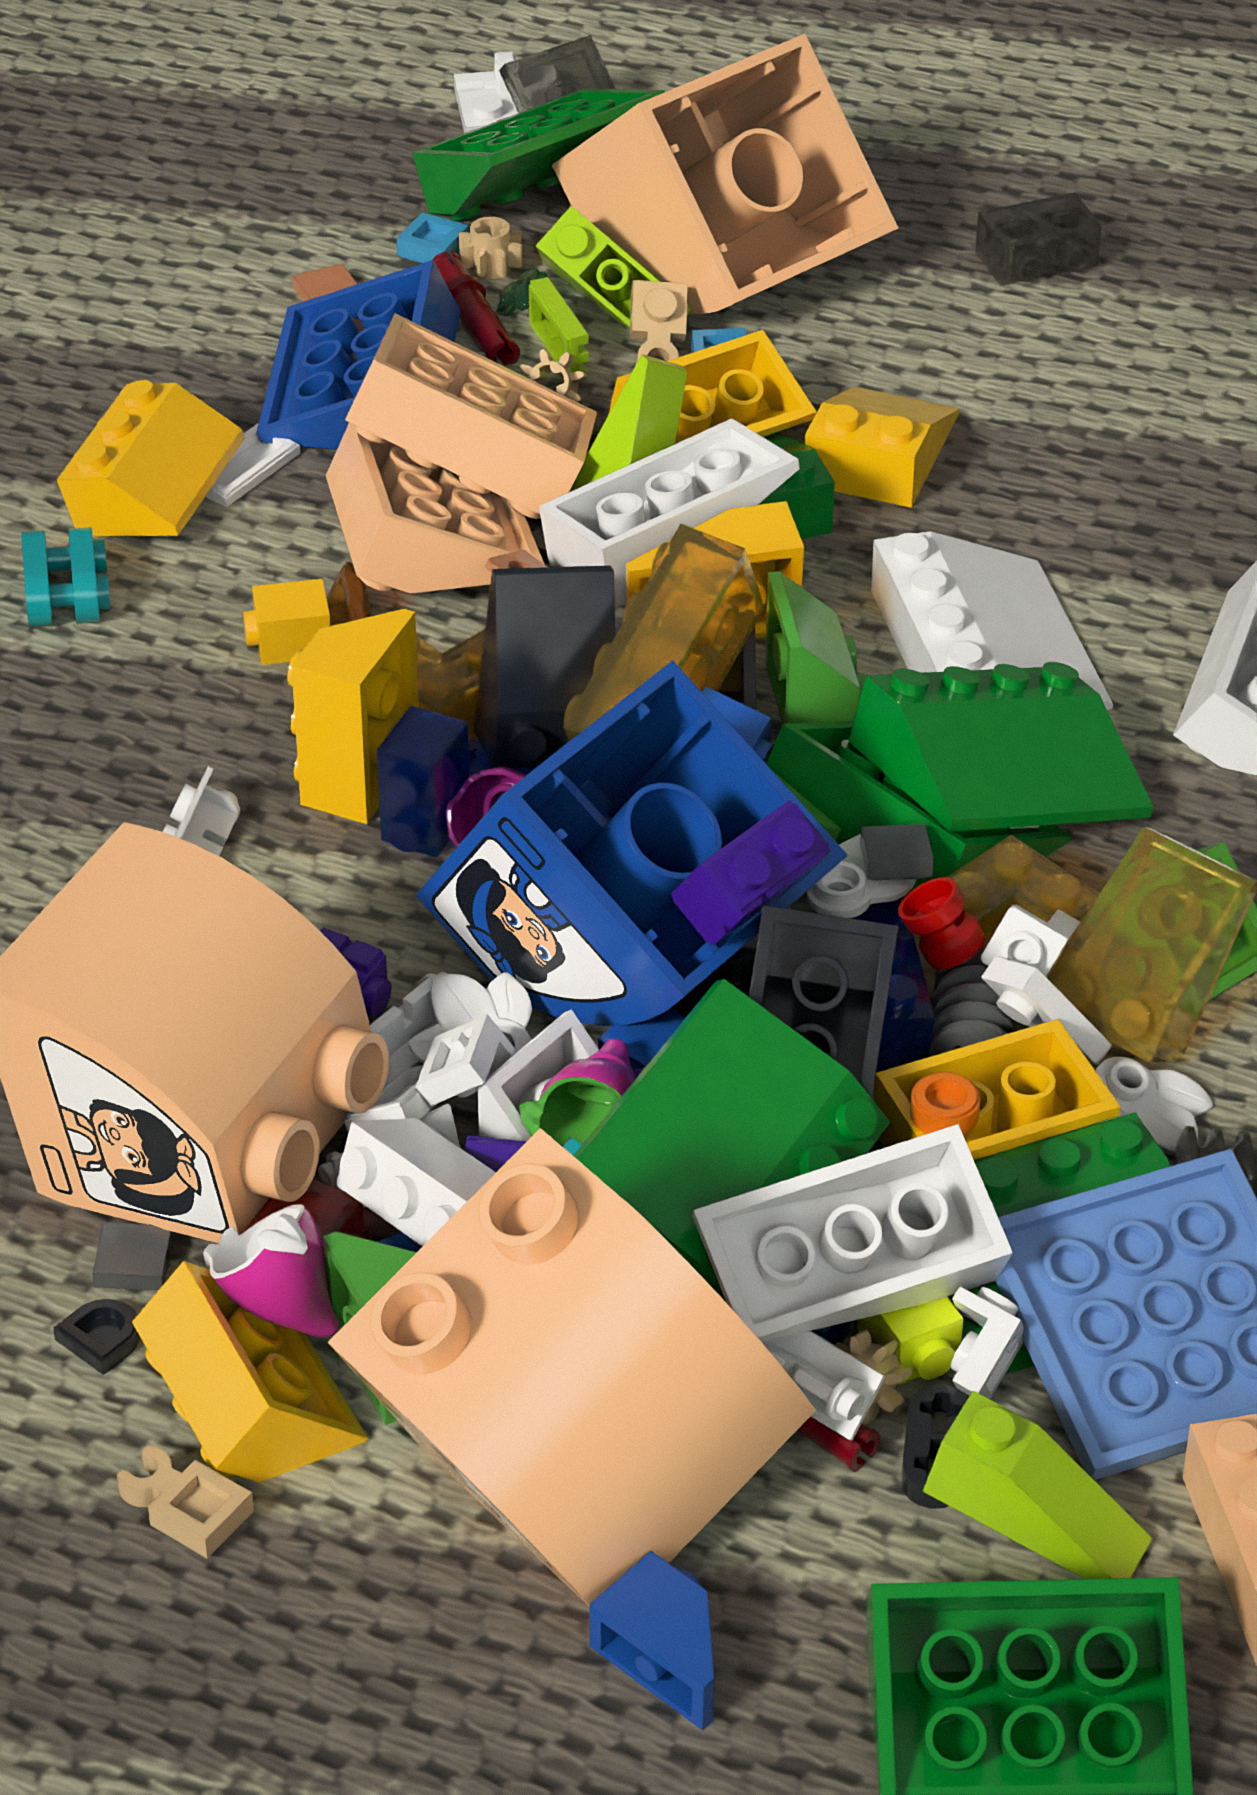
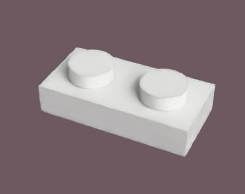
[981,956,1112,1066]

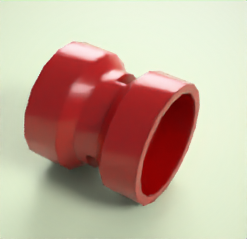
[898,877,986,970]

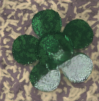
[497,268,550,316]

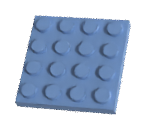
[995,1149,1257,1480]

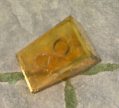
[1050,827,1257,1063]

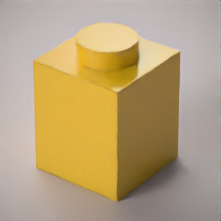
[243,579,330,665]

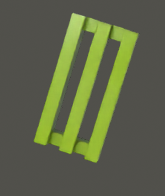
[529,277,589,376]

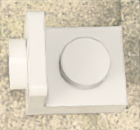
[981,905,1081,978]
[415,1014,517,1106]
[951,1287,1024,1399]

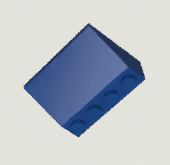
[256,260,461,450]

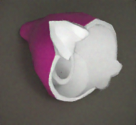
[203,1204,340,1337]

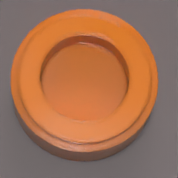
[910,1072,980,1135]

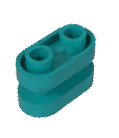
[21,527,111,627]

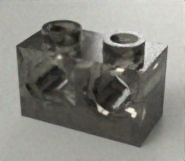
[975,192,1101,286]

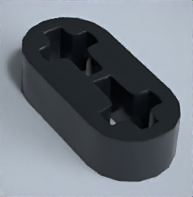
[901,1384,968,1509]

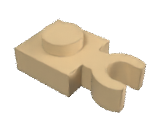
[630,280,688,366]
[117,1445,254,1559]

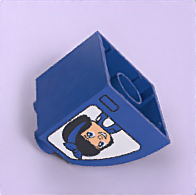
[415,660,848,1026]

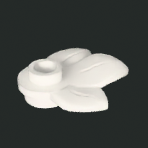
[806,834,917,918]
[408,972,532,1065]
[1093,1057,1213,1158]

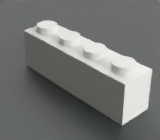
[336,1118,496,1247]

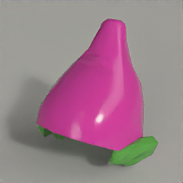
[519,1039,636,1145]

